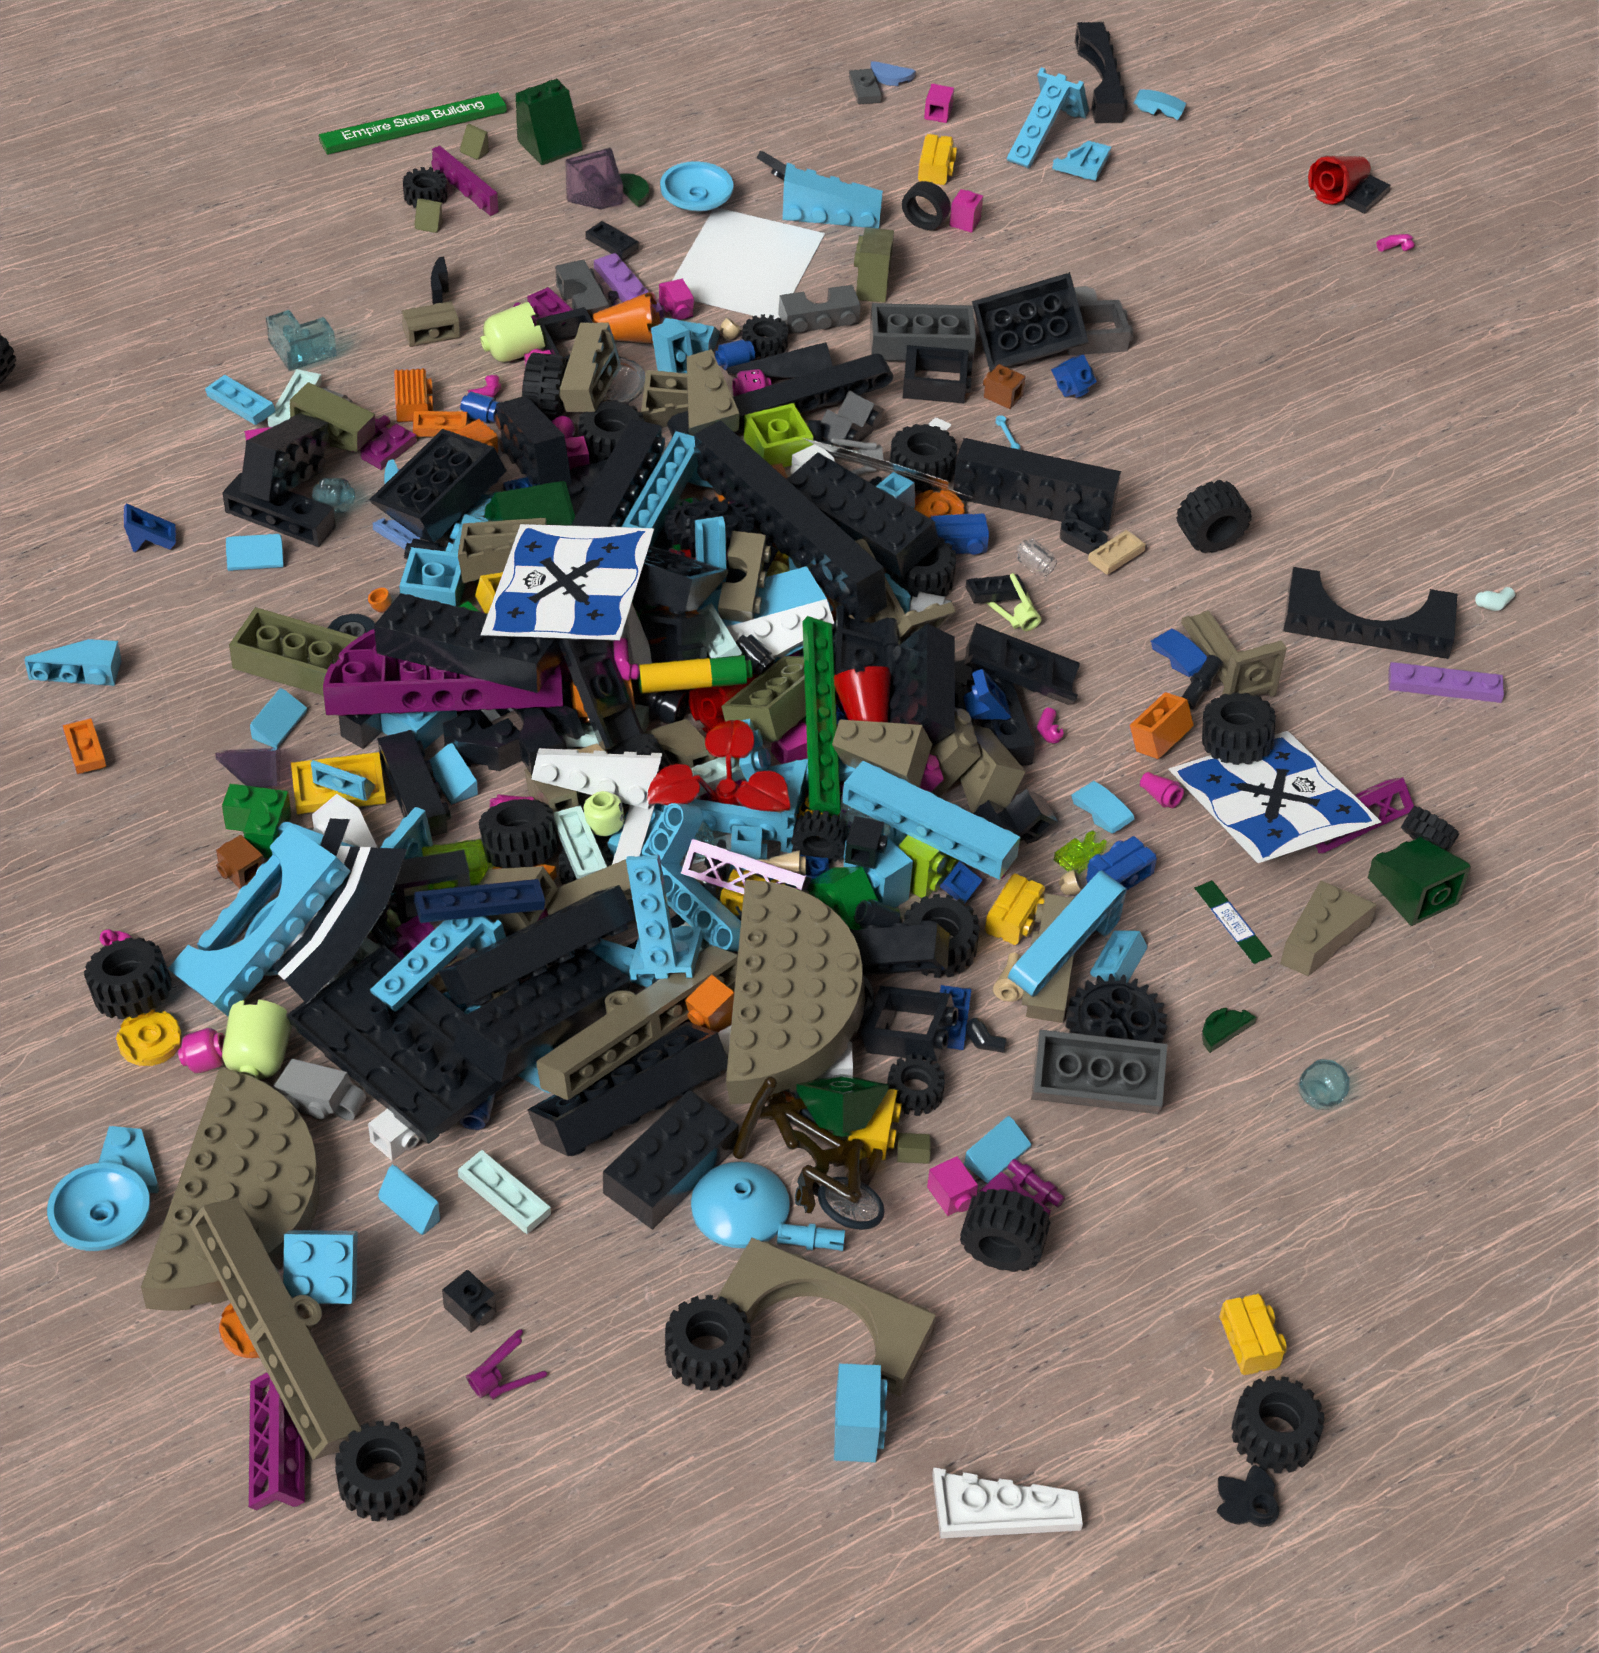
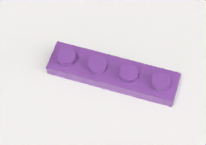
[594,253,664,318]
[1388,662,1504,703]

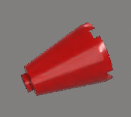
[1308,156,1371,204]
[833,666,891,723]
[689,674,759,733]

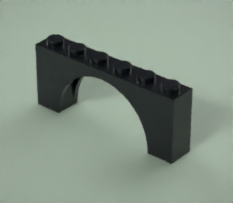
[1283,567,1458,659]

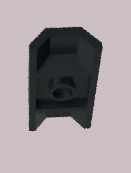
[833,605,888,712]
[964,623,1080,705]
[557,638,644,750]

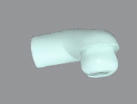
[1475,587,1515,611]

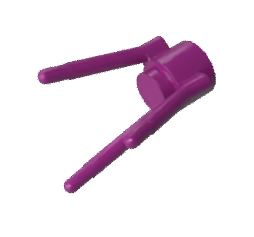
[466,1329,548,1400]

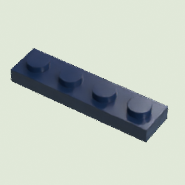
[414,879,545,923]

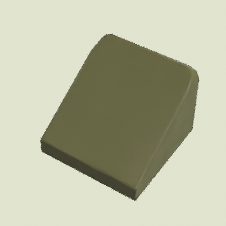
[460,124,489,160]
[414,198,443,233]
[897,1133,931,1164]

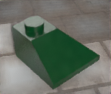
[796,1074,888,1136]

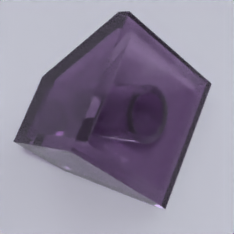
[565,148,623,210]
[215,748,281,789]

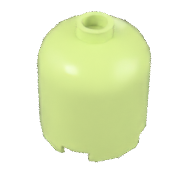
[480,302,545,362]
[222,1000,292,1080]

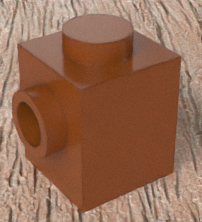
[983,364,1026,409]
[216,835,264,889]

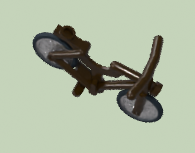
[733,1076,885,1230]

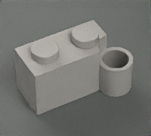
[273,1059,366,1121]

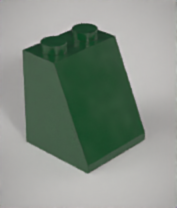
[515,79,583,166]
[484,481,575,526]
[1367,837,1471,926]

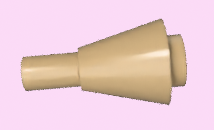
[757,850,806,875]
[993,953,1024,1002]

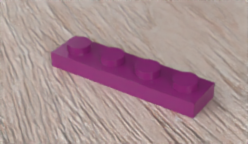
[431,145,498,216]

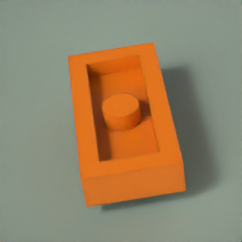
[413,411,468,437]
[62,718,106,774]

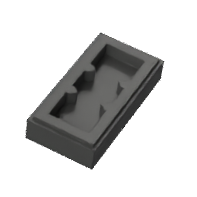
[849,68,881,105]

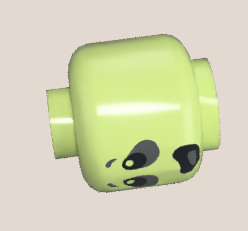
[583,791,625,836]

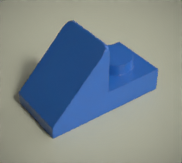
[124,503,176,552]
[963,669,1011,720]

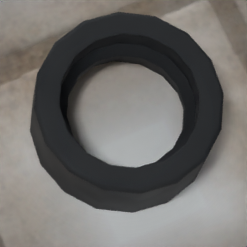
[902,181,951,230]

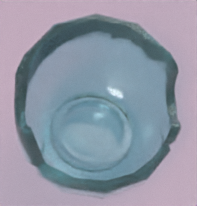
[1298,1059,1350,1110]

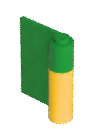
[637,655,752,693]

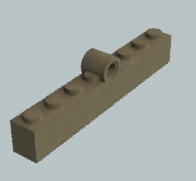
[536,945,738,1100]
[190,1197,361,1460]

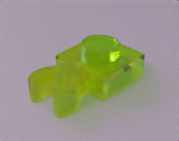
[1053,830,1107,874]

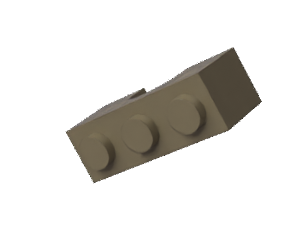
[718,531,771,622]

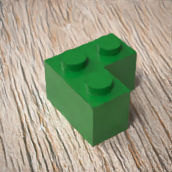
[222,783,292,859]
[807,867,879,930]

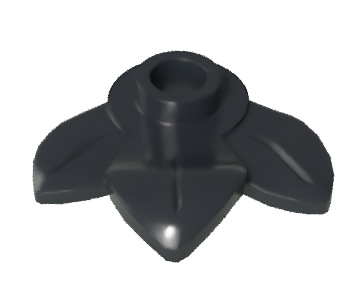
[1216,1465,1279,1527]

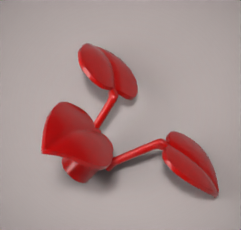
[647,720,791,812]

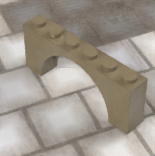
[524,719,715,813]
[716,1237,936,1397]

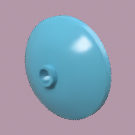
[660,161,733,211]
[691,1162,790,1248]
[47,1163,150,1251]

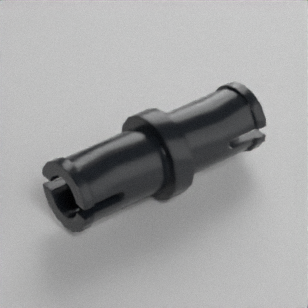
[1181,655,1224,710]

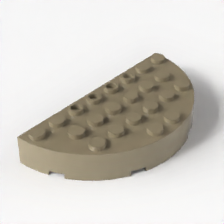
[726,880,865,1104]
[141,1068,320,1311]

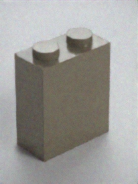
[929,707,981,797]
[478,866,558,933]

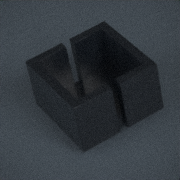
[640,610,707,663]

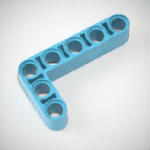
[640,803,741,952]
[1008,870,1127,997]

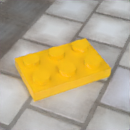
[291,752,386,814]

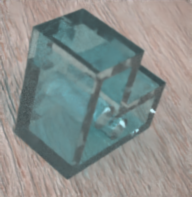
[265,310,337,371]

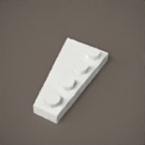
[727,599,835,659]
[531,748,662,809]
[932,1468,1083,1539]

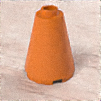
[592,292,661,344]

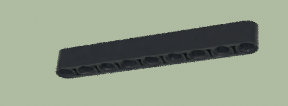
[667,353,894,437]

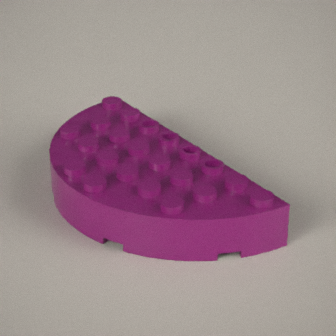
[323,629,563,716]

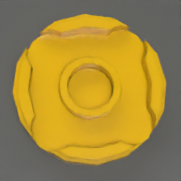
[116,1009,182,1066]

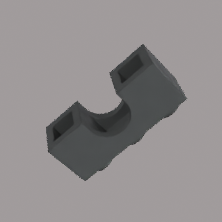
[555,259,612,319]
[778,285,861,334]

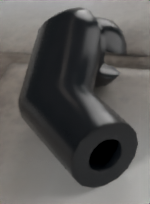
[808,420,833,454]
[966,1017,1006,1053]

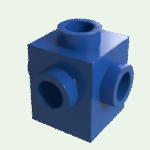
[1051,354,1097,398]

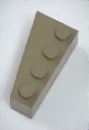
[1022,893,1074,1023]

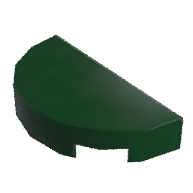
[612,173,649,207]
[1201,1008,1257,1053]

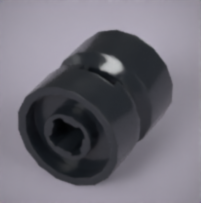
[638,690,689,724]

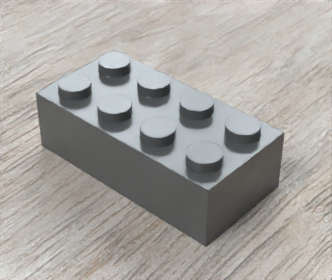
[870,303,976,361]
[1031,1030,1167,1114]

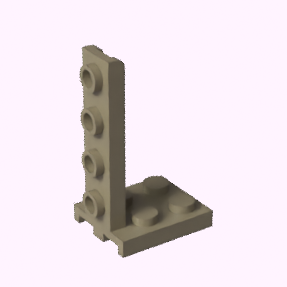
[855,539,956,644]
[1181,610,1287,697]

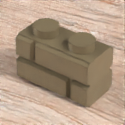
[401,301,460,347]

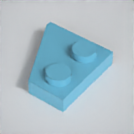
[1052,141,1111,181]
[98,1126,159,1193]

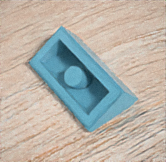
[226,534,283,571]
[250,688,308,749]
[429,743,478,805]
[311,760,375,801]
[1090,931,1147,983]
[964,1116,1032,1184]
[378,1164,440,1235]

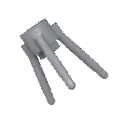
[831,438,883,475]

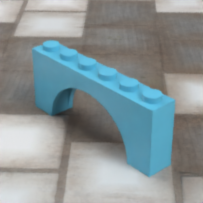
[168,824,351,1016]

